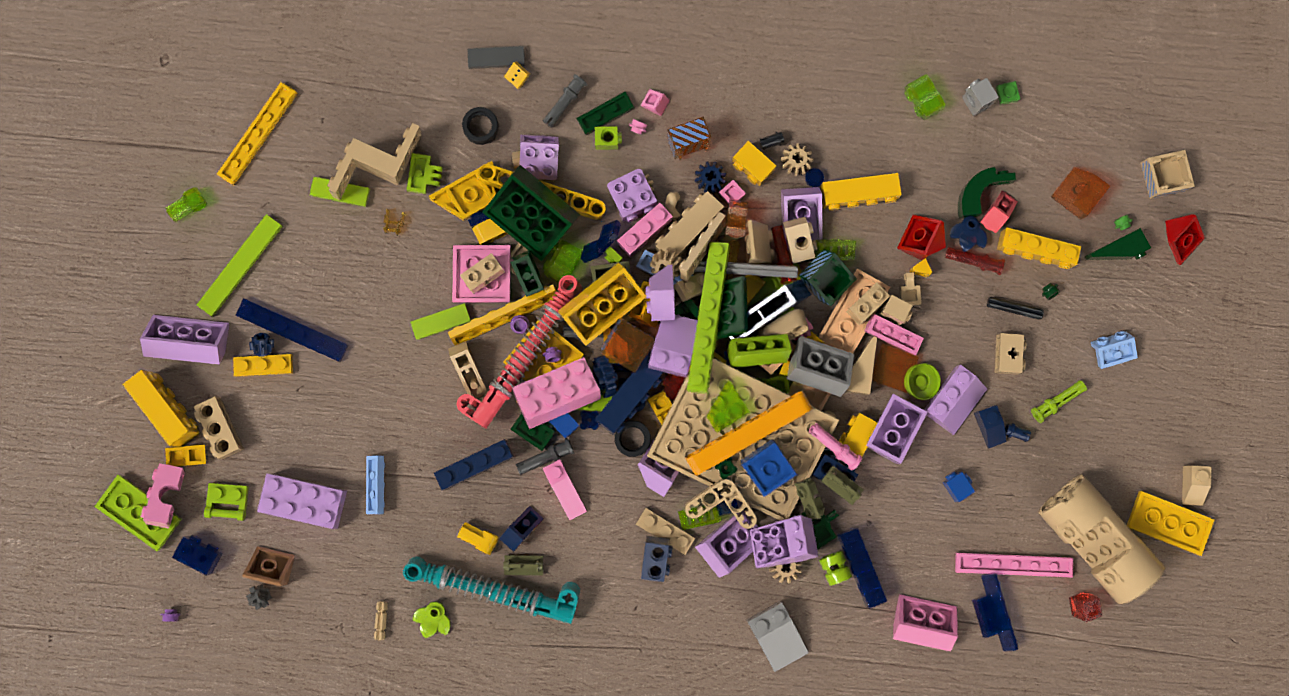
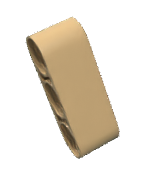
[756,309,808,341]

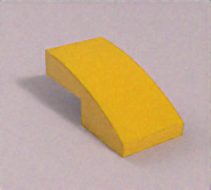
[647,390,672,425]
[165,445,206,467]

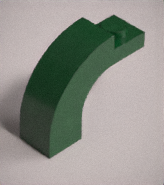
[958,167,1016,219]

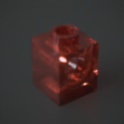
[1069,592,1103,622]

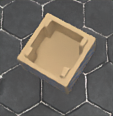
[1141,150,1195,199]

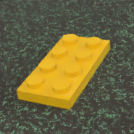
[1126,491,1214,556]

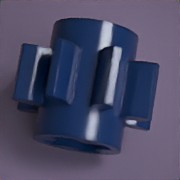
[249,333,274,357]

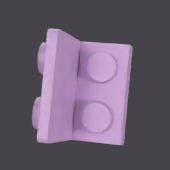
[519,135,559,180]

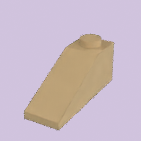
[845,336,877,395]
[448,341,488,401]

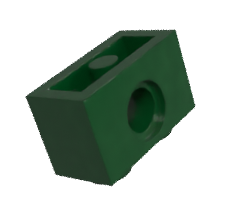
[511,250,545,297]

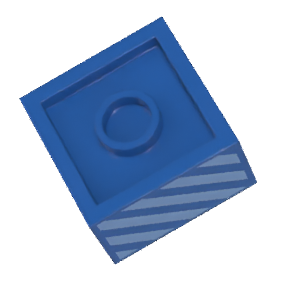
[740,439,797,497]

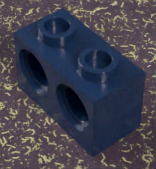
[811,453,859,482]
[641,536,673,582]

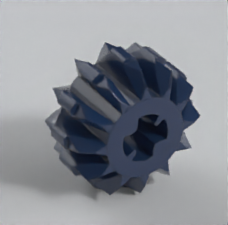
[694,161,726,194]

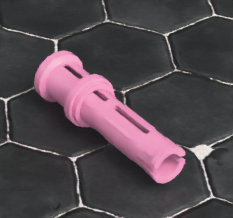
[808,423,862,470]

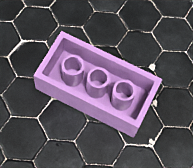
[257,474,347,529]

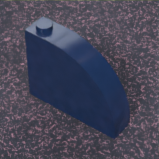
[729,279,812,339]

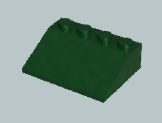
[482,165,580,261]

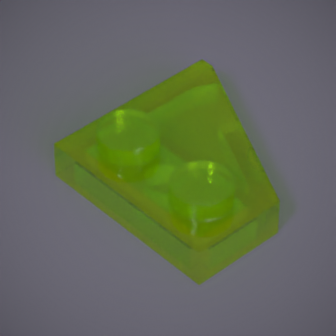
[706,380,750,433]

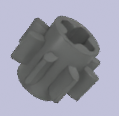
[246,584,272,610]

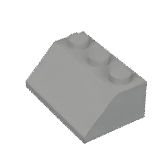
[787,336,854,397]

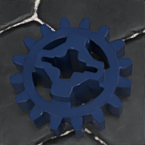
[592,356,618,398]

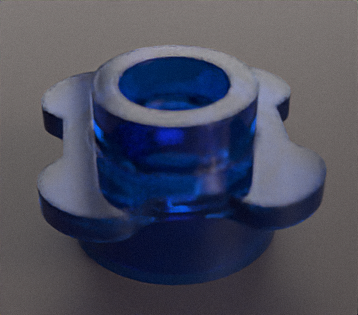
[580,411,599,430]

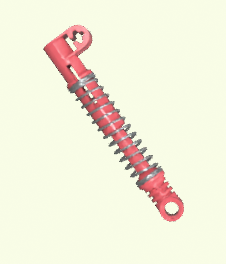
[457,275,582,429]

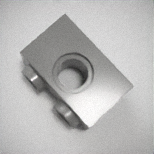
[962,78,999,116]

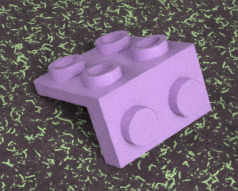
[607,169,657,222]

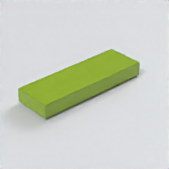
[309,177,370,207]
[410,303,471,340]

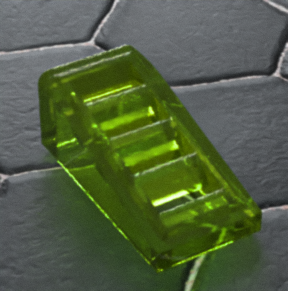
[814,239,856,260]
[678,505,722,530]

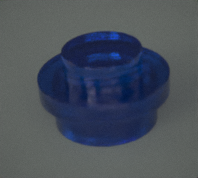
[805,168,824,187]

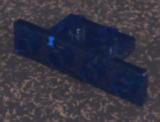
[972,573,1019,651]

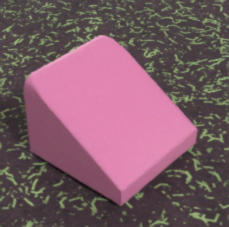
[641,89,669,116]

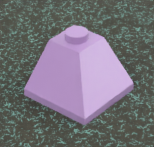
[638,440,679,497]

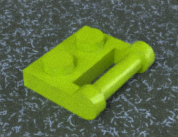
[204,483,249,521]

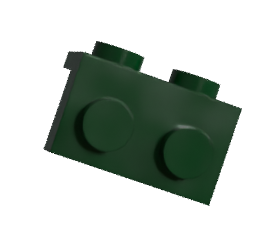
[510,412,555,451]

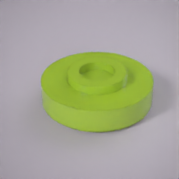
[904,363,941,400]

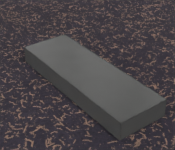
[467,46,525,69]

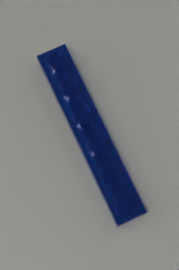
[235,298,349,362]

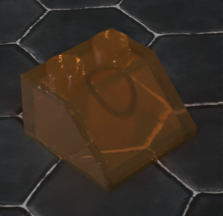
[1051,167,1110,220]

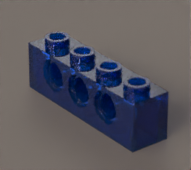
[837,527,888,609]

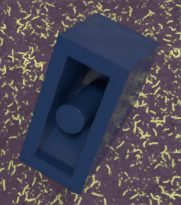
[974,405,1007,449]
[499,506,544,552]

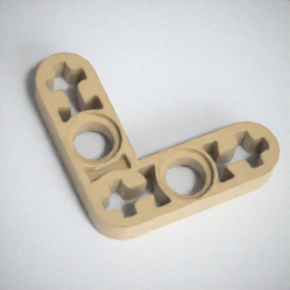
[685,478,757,529]

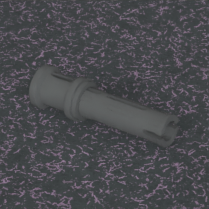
[542,74,588,128]
[516,438,575,475]

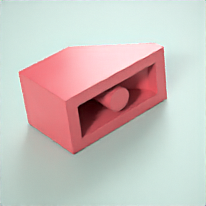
[981,190,1018,233]

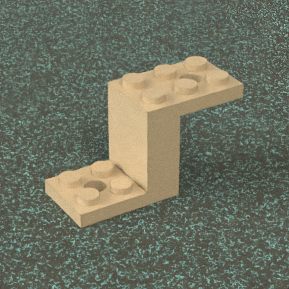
[328,123,422,201]

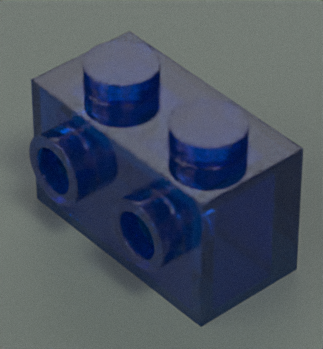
[172,535,223,576]

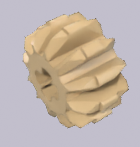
[781,143,813,176]
[650,248,682,280]
[769,562,802,583]

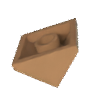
[243,546,295,586]

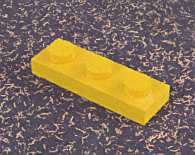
[233,354,293,377]

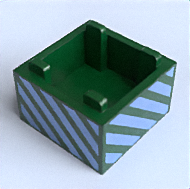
[798,249,857,306]

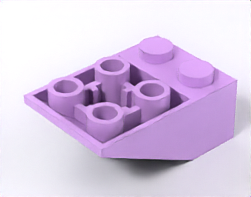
[750,515,819,568]

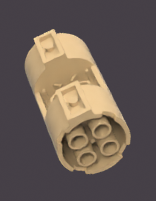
[1038,474,1165,604]

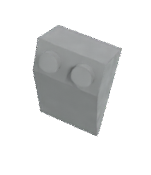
[746,601,809,672]

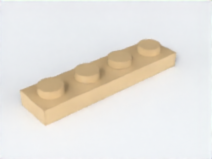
[679,212,726,282]

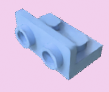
[1091,331,1138,369]

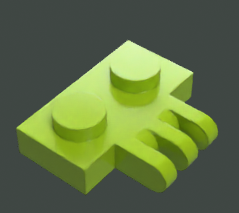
[406,153,443,194]

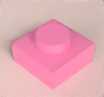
[719,180,746,207]

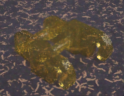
[383,209,405,236]

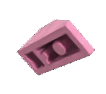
[543,460,587,520]

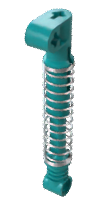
[403,556,580,624]

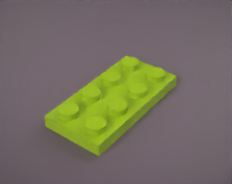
[94,475,182,551]

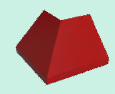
[1165,214,1205,265]
[897,215,946,260]

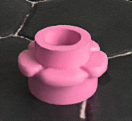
[629,119,647,135]

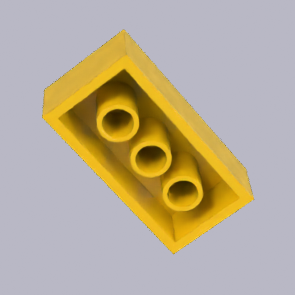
[558,262,646,346]
[122,370,200,447]

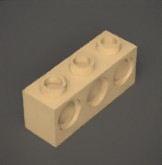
[194,396,244,459]

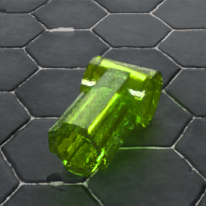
[166,187,207,222]

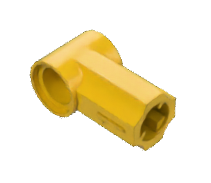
[457,522,499,555]

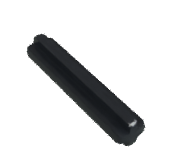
[987,297,1044,320]

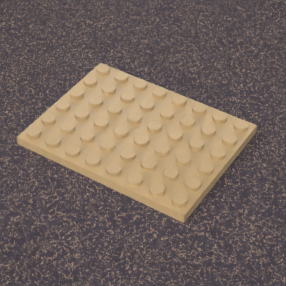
[647,358,839,521]

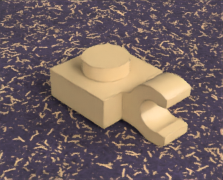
[900,272,921,305]

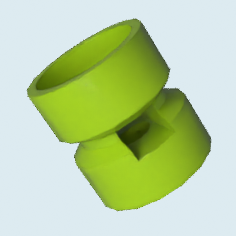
[819,551,853,586]

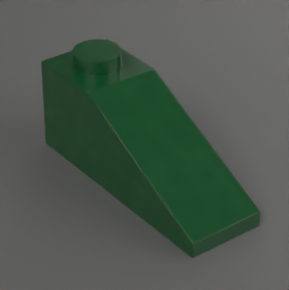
[1085,228,1151,260]

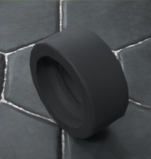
[462,107,499,145]
[614,420,651,457]

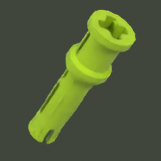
[1031,380,1087,423]

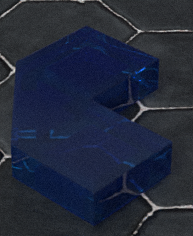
[581,220,621,263]

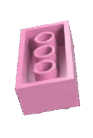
[512,358,601,429]

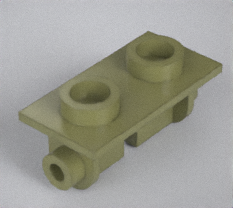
[821,466,864,505]
[794,477,825,519]
[503,555,543,575]

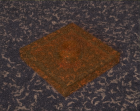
[872,344,919,393]

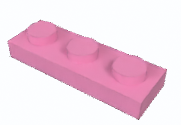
[864,314,924,355]

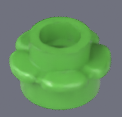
[1114,214,1133,231]

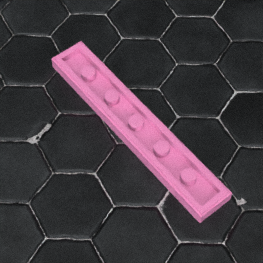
[955,553,1073,577]

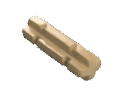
[374,601,388,640]

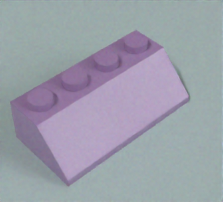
[140,315,229,365]

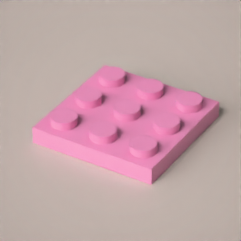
[452,245,511,303]

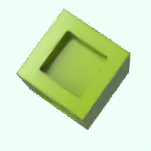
[595,126,622,150]

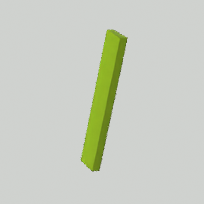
[197,214,283,317]

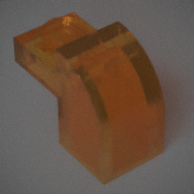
[724,200,748,238]

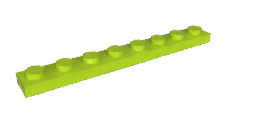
[687,242,730,394]

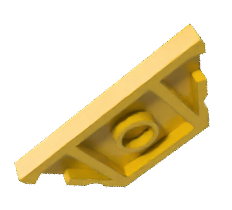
[429,161,496,221]

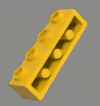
[820,173,902,210]
[997,228,1081,269]

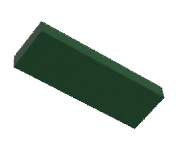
[576,91,635,135]

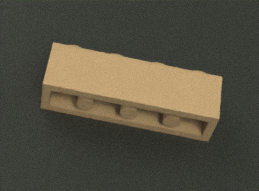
[655,191,724,257]

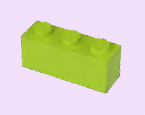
[727,334,792,368]

